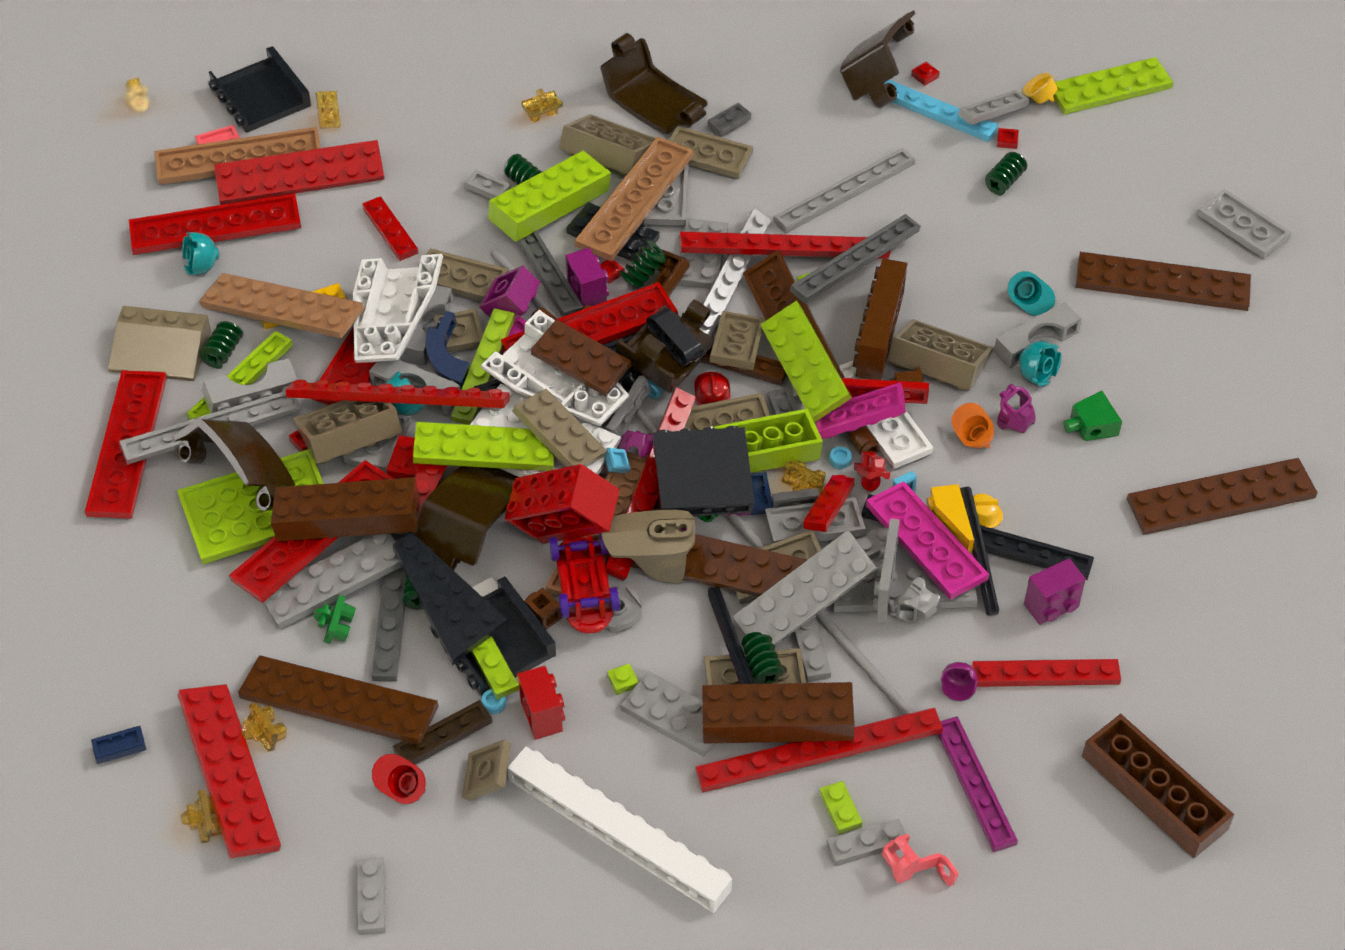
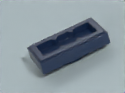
[751,472,774,515]
[91,725,147,764]

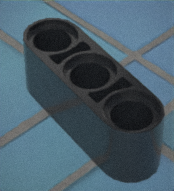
[646,308,703,366]

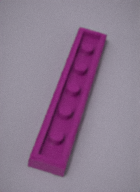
[937,716,1018,852]

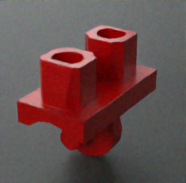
[854,452,890,491]

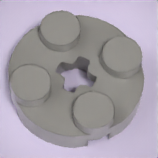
[606,586,641,633]

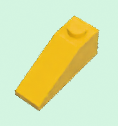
[926,484,974,554]

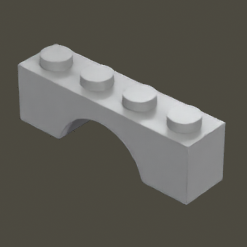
[400,285,453,366]
[994,302,1082,368]
[202,358,298,413]
[369,359,460,417]

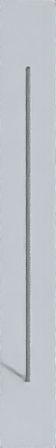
[491,249,915,715]

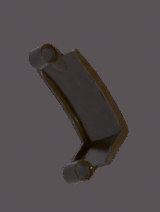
[840,10,916,108]
[600,33,708,134]
[616,299,715,394]
[173,419,295,511]
[414,466,518,571]

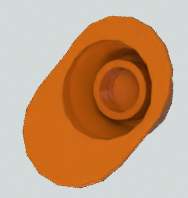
[951,403,994,449]

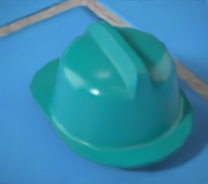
[1007,271,1056,316]

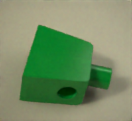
[1063,391,1122,441]

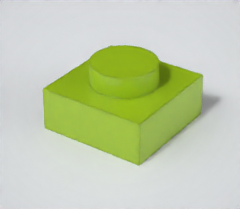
[607,663,639,695]

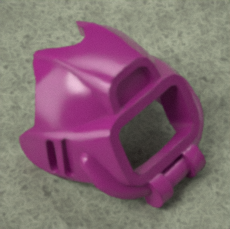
[997,384,1036,433]
[617,430,653,457]

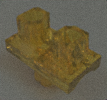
[125,77,149,112]
[521,88,563,122]
[316,91,341,129]
[782,460,826,495]
[242,702,287,752]
[180,790,222,843]

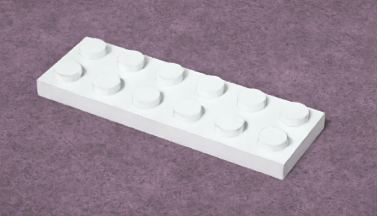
[839,361,933,469]

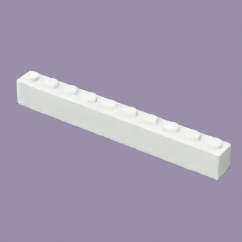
[507,747,732,913]

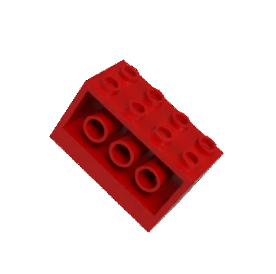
[504,464,620,544]

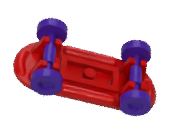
[549,533,620,634]

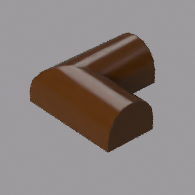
[653,249,690,297]

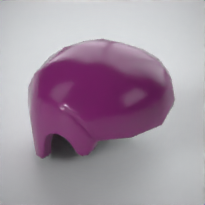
[940,662,978,701]

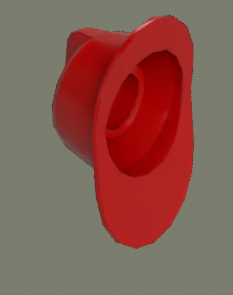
[694,371,731,406]
[371,754,426,804]

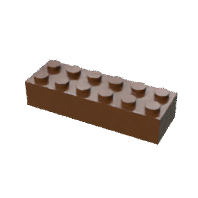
[853,258,908,380]
[271,477,420,541]
[702,682,855,744]
[1082,713,1234,859]

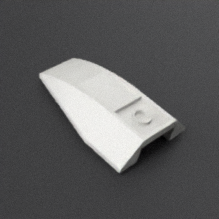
[353,254,443,363]
[481,310,629,426]

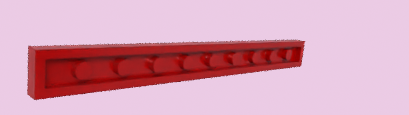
[679,231,890,259]
[286,379,510,408]
[605,387,696,581]
[696,707,943,793]

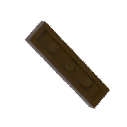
[393,700,492,764]

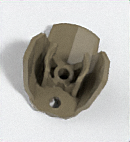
[602,510,695,584]

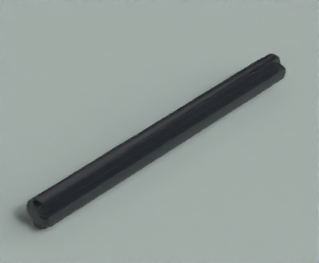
[960,486,1000,616]
[708,586,755,684]

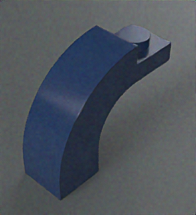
[426,310,471,390]

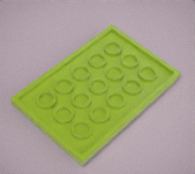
[177,449,324,565]

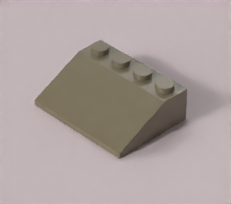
[559,114,656,176]
[108,306,212,381]
[887,319,994,390]
[293,400,402,464]

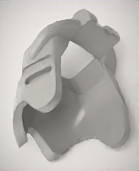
[889,578,941,623]

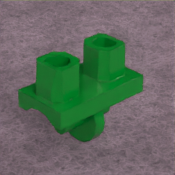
[314,595,356,644]

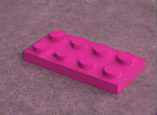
[816,382,906,439]

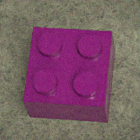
[565,248,609,308]
[479,265,540,318]
[1024,558,1086,625]

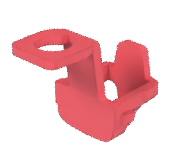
[882,834,958,887]

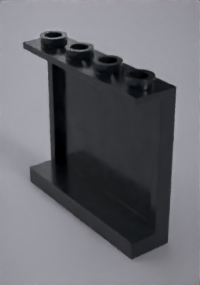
[208,46,311,133]
[651,426,755,516]
[430,576,556,696]

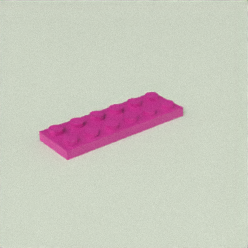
[866,481,989,600]

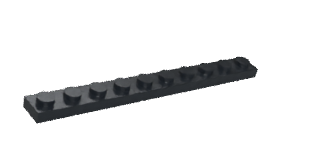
[861,494,1094,581]

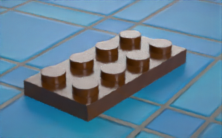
[531,319,631,396]

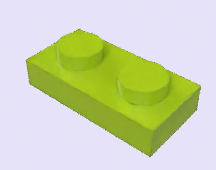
[819,781,863,835]

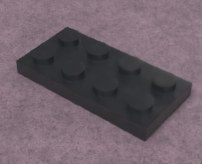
[566,202,660,261]

